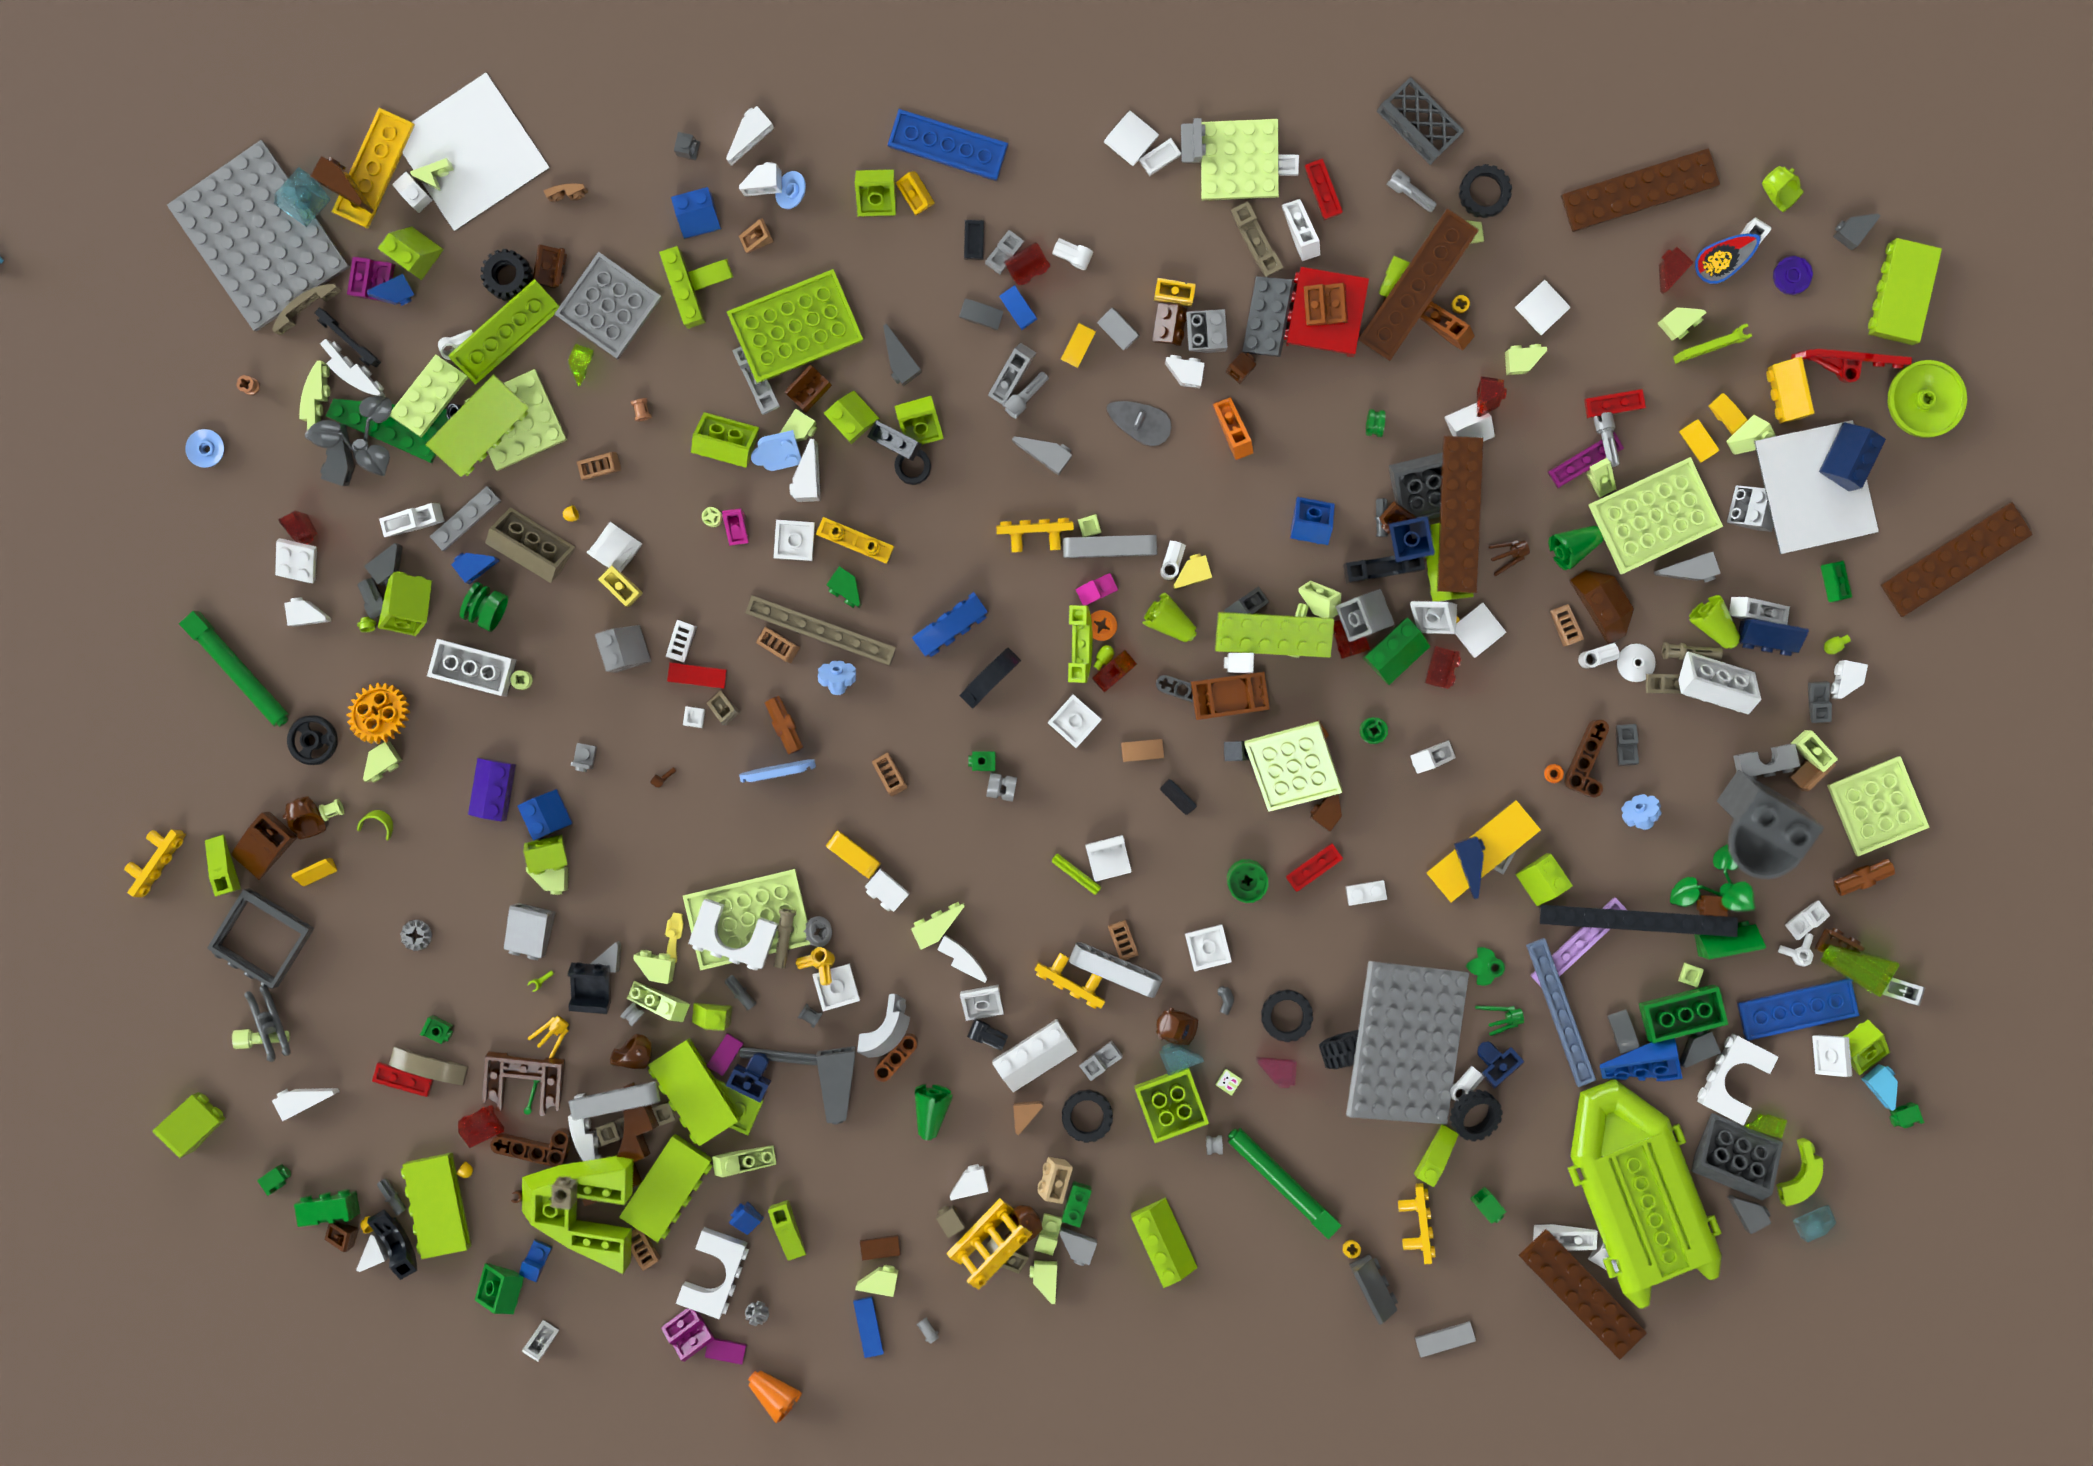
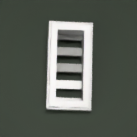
[666,620,697,663]

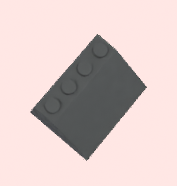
[1389,453,1443,520]
[1691,1113,1783,1201]

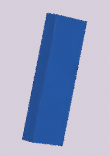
[853,1296,884,1358]

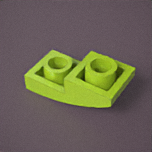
[1378,256,1410,297]
[688,259,733,291]

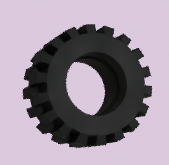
[480,249,533,301]
[1319,1030,1359,1069]

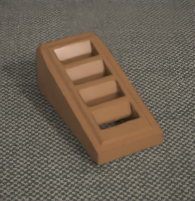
[577,452,621,480]
[1550,604,1584,646]
[756,626,800,663]
[872,752,908,796]
[1108,919,1139,960]
[631,1229,661,1271]

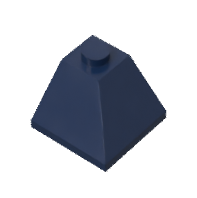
[1389,516,1435,562]

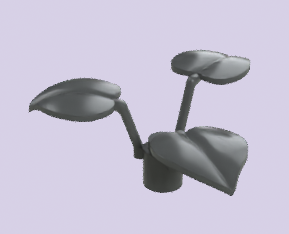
[305,396,392,476]

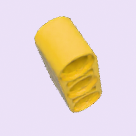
[826,830,881,879]

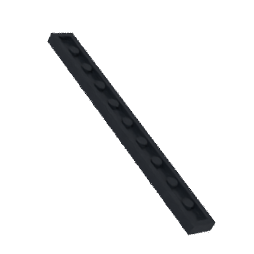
[1539,905,1738,937]

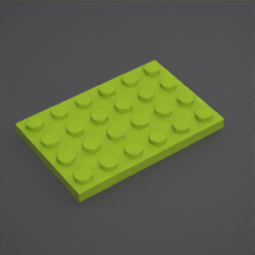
[727,269,863,384]

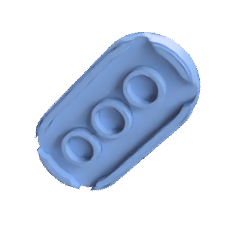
[739,759,816,783]

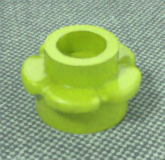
[357,617,376,632]

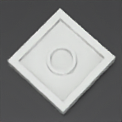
[774,520,815,561]
[275,538,317,584]
[1048,695,1102,748]
[1185,924,1232,971]
[812,963,860,1011]
[1812,1035,1852,1077]

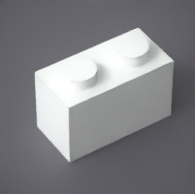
[865,869,910,912]

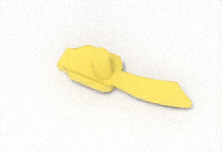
[665,912,684,963]

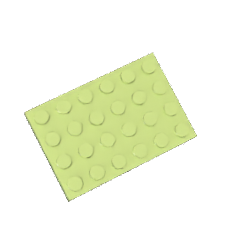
[1588,457,1723,574]
[683,869,810,970]

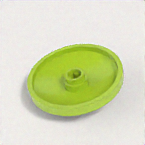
[1888,360,1967,438]

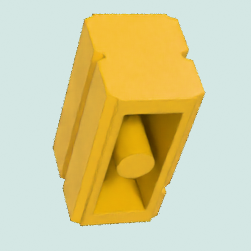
[1154,278,1196,307]

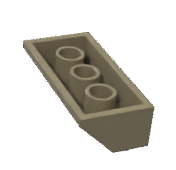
[485,507,575,583]

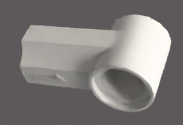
[1052,238,1094,270]
[438,330,473,360]
[1160,540,1186,580]
[1578,643,1620,668]
[1450,1066,1485,1101]

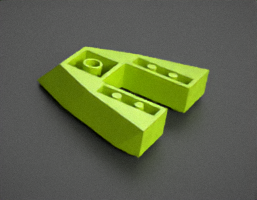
[522,1156,633,1274]

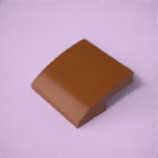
[1304,283,1348,326]

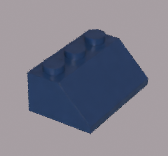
[1819,422,1886,491]
[1738,619,1809,656]

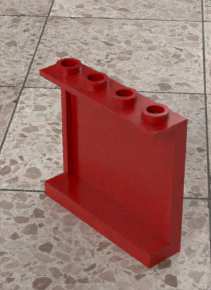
[1284,267,1369,358]

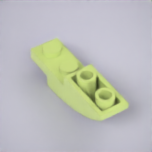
[299,361,330,431]

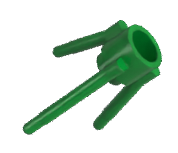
[1475,1006,1524,1036]

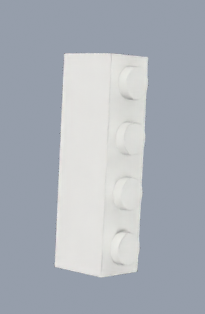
[1678,652,1761,714]
[992,1019,1077,1092]

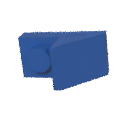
[519,1239,553,1282]

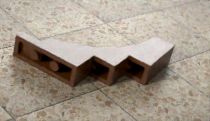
[582,1082,659,1206]

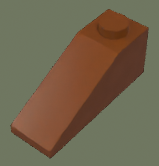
[1420,301,1475,351]

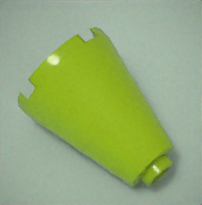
[1142,593,1197,642]
[1689,595,1740,649]

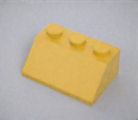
[1766,357,1814,424]

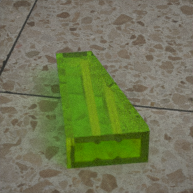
[1820,945,1900,997]

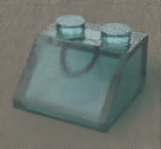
[274,167,330,227]

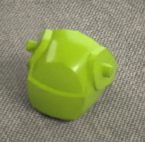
[1762,166,1804,212]

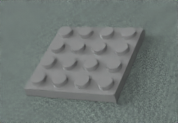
[555,252,662,359]

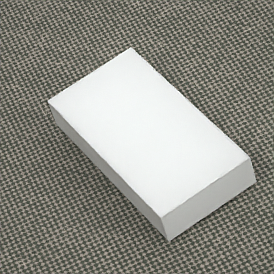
[1139,138,1181,177]

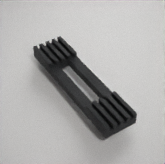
[315,307,381,368]

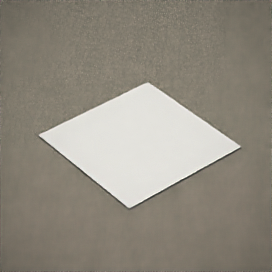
[402,73,550,231]
[1754,420,1879,554]

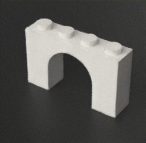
[688,898,779,971]
[1697,1034,1778,1126]
[676,1227,749,1319]

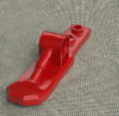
[1791,349,1912,383]

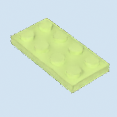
[390,354,468,438]

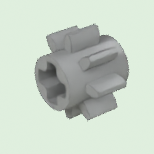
[745,1301,769,1326]

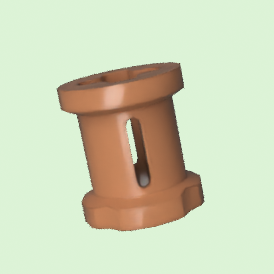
[236,375,260,395]
[631,398,652,422]

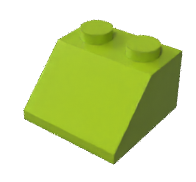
[855,170,896,216]
[824,390,879,445]
[895,396,944,445]
[524,835,568,875]
[1515,853,1573,906]
[1843,1020,1890,1076]

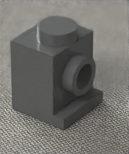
[674,132,700,160]

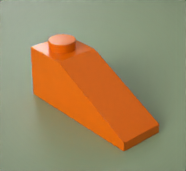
[1213,397,1254,460]

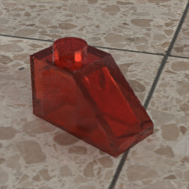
[1659,247,1694,294]
[1477,376,1507,417]
[278,511,318,544]
[1092,650,1137,692]

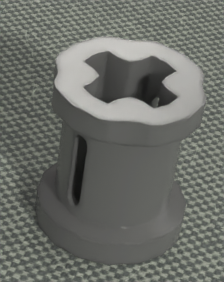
[798,1004,823,1028]

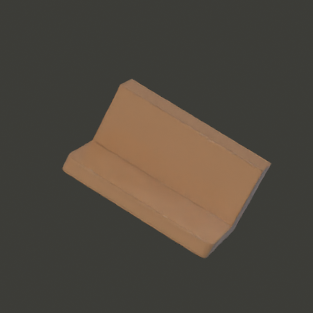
[1788,760,1836,791]

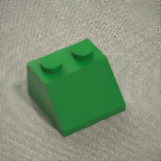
[475,1263,524,1314]

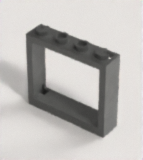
[207,888,315,989]

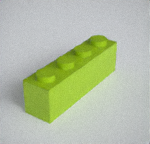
[659,246,705,329]

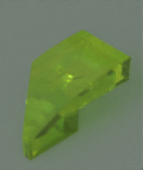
[568,344,594,386]
[1745,1114,1787,1139]

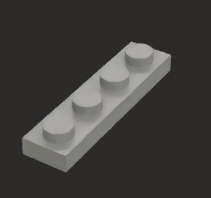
[430,486,501,551]

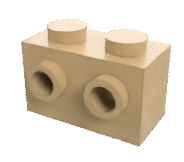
[1038,1157,1073,1204]

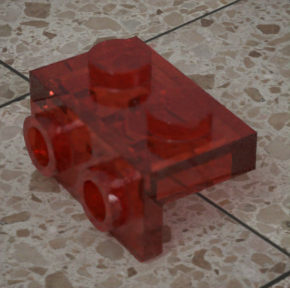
[1004,242,1051,286]
[1333,619,1370,659]
[1424,646,1461,689]
[458,1105,504,1148]

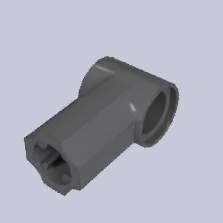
[357,578,384,619]

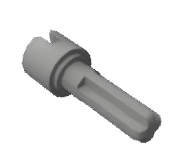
[1386,169,1437,212]
[1002,372,1049,419]
[1593,412,1620,467]

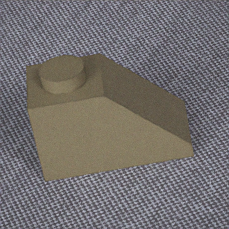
[985,1238,1029,1274]

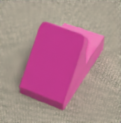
[722,509,748,546]
[1075,573,1118,606]

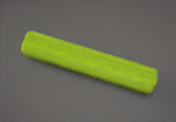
[1052,854,1101,895]

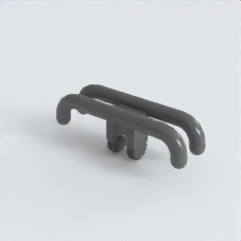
[244,986,291,1062]

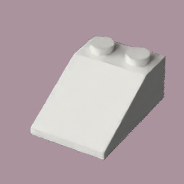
[790,439,821,502]

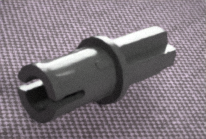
[1374,498,1388,537]
[725,975,757,1011]
[377,1178,407,1216]

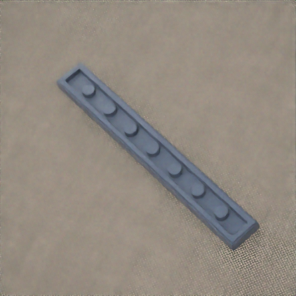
[1526,938,1596,1087]

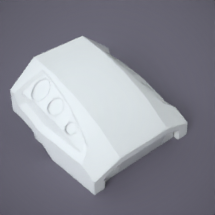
[587,522,642,572]

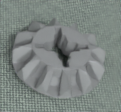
[804,916,832,947]
[400,920,432,951]

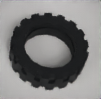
[1459,164,1512,218]
[1261,990,1313,1042]
[1450,1089,1503,1142]
[1062,1090,1113,1143]

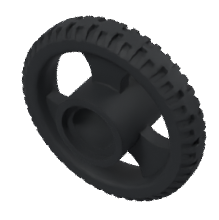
[287,715,338,765]

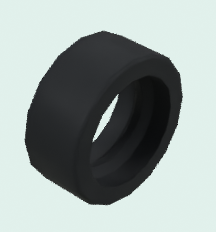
[894,449,931,485]

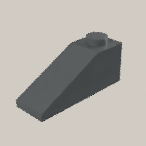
[883,324,922,386]

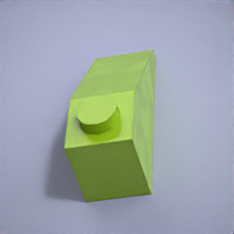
[1414,1124,1459,1187]

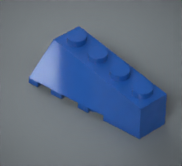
[912,592,988,657]

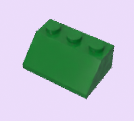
[1362,617,1431,686]
[1694,920,1766,959]

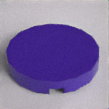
[1773,256,1813,295]

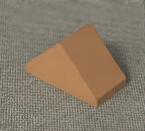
[739,218,774,253]
[1013,1101,1044,1136]

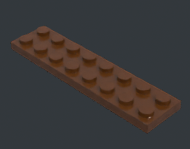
[1561,148,1720,232]
[1358,208,1479,361]
[1437,436,1483,593]
[1881,502,2033,617]
[1518,1229,1647,1360]

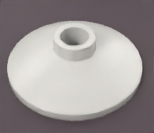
[1617,644,1656,682]

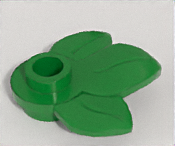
[1466,947,1505,986]

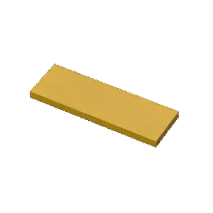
[332,108,415,229]
[1426,800,1541,902]

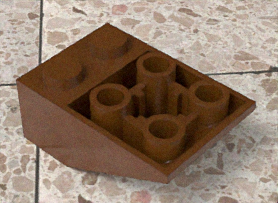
[230,812,298,880]

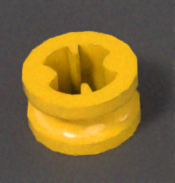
[1451,295,1470,314]
[1342,1240,1361,1259]

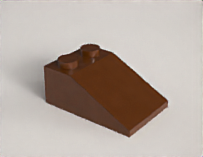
[310,156,374,214]

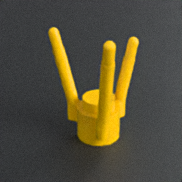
[528,1015,569,1058]

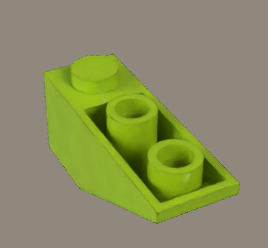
[205,835,241,896]
[768,1200,806,1261]

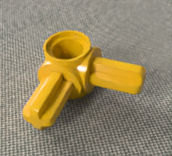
[796,947,835,986]

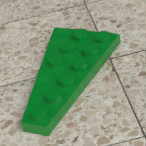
[326,399,449,463]

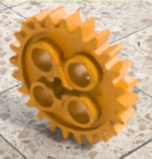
[346,683,410,744]

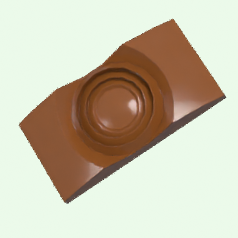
[1191,672,1270,720]

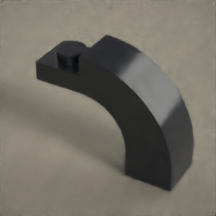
[959,647,1022,709]
[368,1209,417,1280]

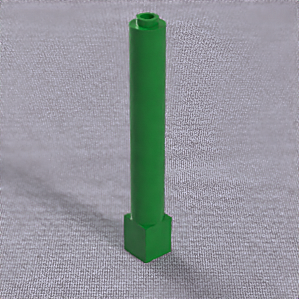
[179,611,289,727]
[1227,1128,1342,1240]

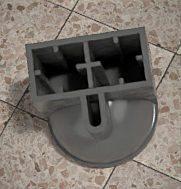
[1717,769,1824,879]

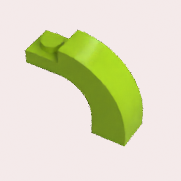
[1776,1138,1823,1206]

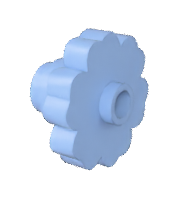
[818,661,856,695]
[1621,794,1661,830]

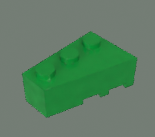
[294,1189,360,1227]

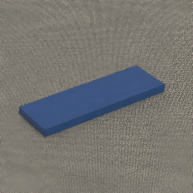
[887,109,1008,181]
[1737,978,1860,1041]

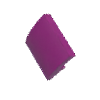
[347,257,395,302]
[661,1308,715,1362]

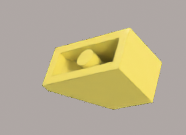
[1173,553,1212,589]
[598,566,643,607]

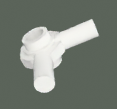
[1778,933,1814,967]

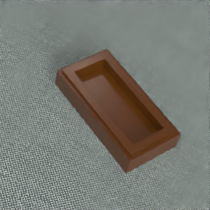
[860,1235,901,1261]

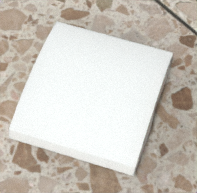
[1104,111,1159,166]
[1515,280,1571,335]
[1455,603,1507,658]

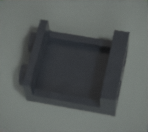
[568,962,611,1014]

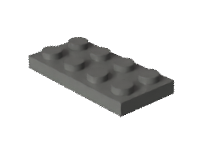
[1242,276,1294,357]

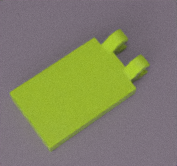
[1673,324,1752,364]

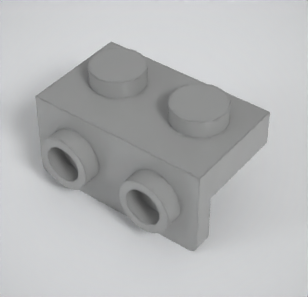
[1181,118,1206,163]

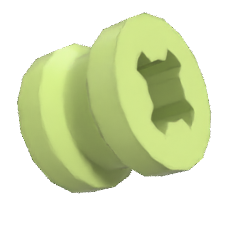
[702,507,723,527]
[510,670,533,690]

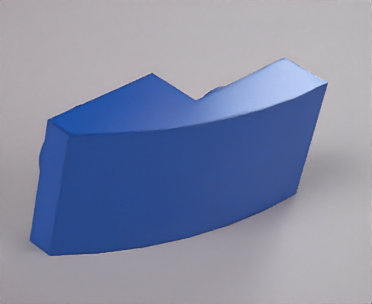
[999,285,1037,330]

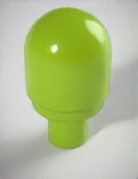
[1824,635,1851,655]
[1093,645,1115,670]

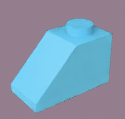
[1861,1064,1898,1111]

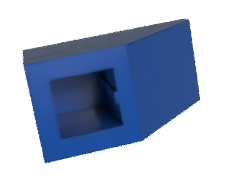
[729,1202,763,1235]

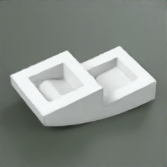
[1785,900,1830,940]

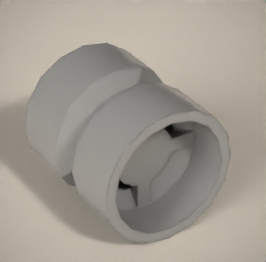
[986,773,1017,802]

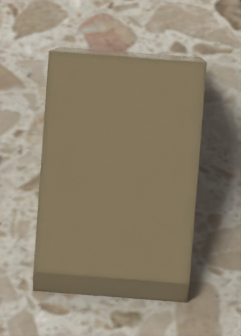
[707,690,741,725]

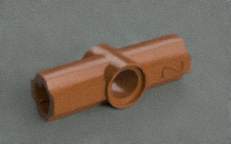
[764,696,804,755]
[1834,859,1895,896]

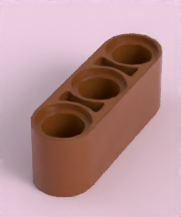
[874,1034,918,1082]

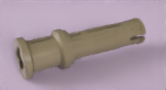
[1661,642,1723,660]
[774,909,796,968]

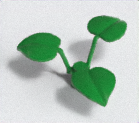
[1670,844,1755,911]

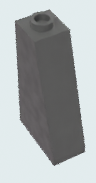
[816,1046,856,1125]

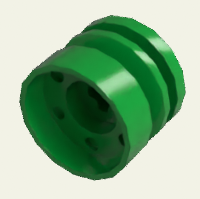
[459,582,509,632]
[1227,859,1269,903]

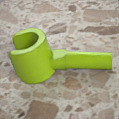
[528,970,554,992]

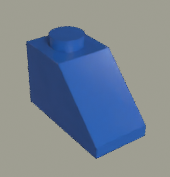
[367,274,414,306]
[451,553,500,584]

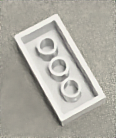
[427,639,516,697]

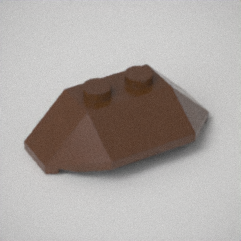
[1569,570,1634,644]

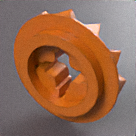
[1091,610,1117,641]

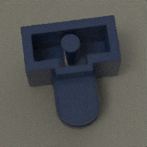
[1477,1041,1524,1089]
[726,1053,772,1103]

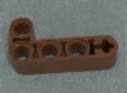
[1564,720,1609,798]
[490,1128,572,1167]

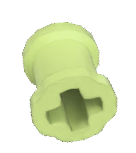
[319,799,345,821]

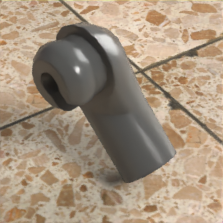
[1217,986,1234,1015]

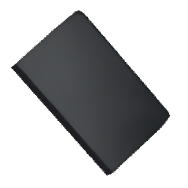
[1160,779,1197,815]

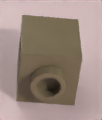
[551,1176,577,1210]
[936,1205,965,1238]

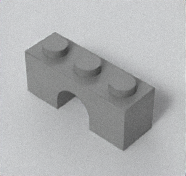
[1733,744,1800,779]

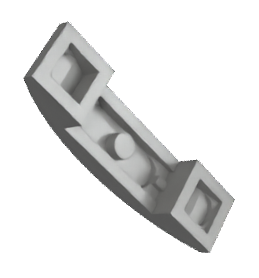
[732,346,780,415]

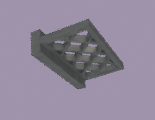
[1377,77,1464,165]

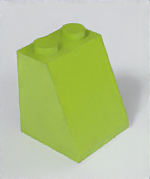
[378,227,444,280]
[378,572,432,636]
[152,1092,226,1158]

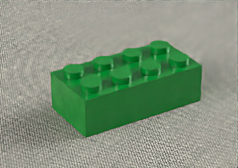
[1638,985,1728,1043]

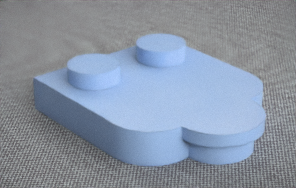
[751,430,802,471]

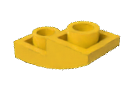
[1061,323,1096,368]
[1709,393,1748,435]

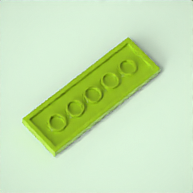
[448,279,560,385]
[1215,612,1334,658]

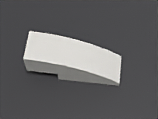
[379,503,445,537]
[937,935,987,983]

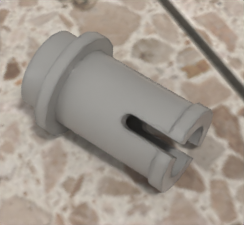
[916,1317,939,1344]

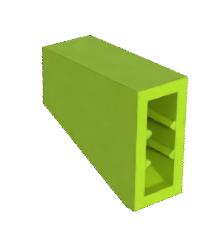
[692,1003,732,1030]

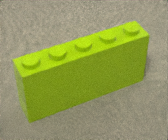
[1868,238,1942,345]
[426,374,528,477]
[648,1038,741,1146]
[619,1134,713,1242]
[401,1152,471,1259]

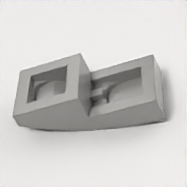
[985,230,1024,275]
[1079,1041,1123,1081]

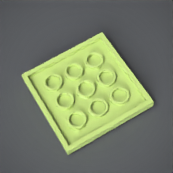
[1201,119,1279,200]
[465,369,567,471]
[1244,721,1342,812]
[1827,756,1930,856]

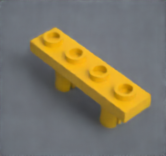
[816,517,894,564]
[996,518,1074,552]
[124,829,186,898]
[1035,953,1105,1009]
[1398,1183,1436,1264]

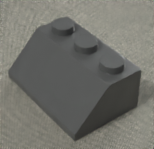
[1349,1254,1398,1325]

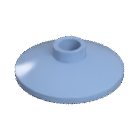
[775,171,806,209]
[185,429,224,468]

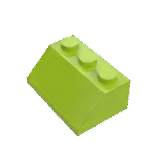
[691,412,759,468]

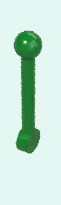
[524,1080,540,1115]

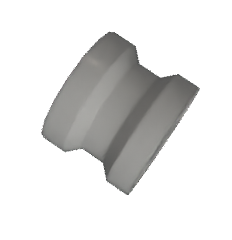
[620,1002,645,1027]
[1206,1135,1223,1155]

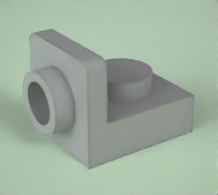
[571,743,597,772]

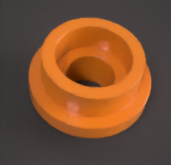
[1544,764,1564,783]

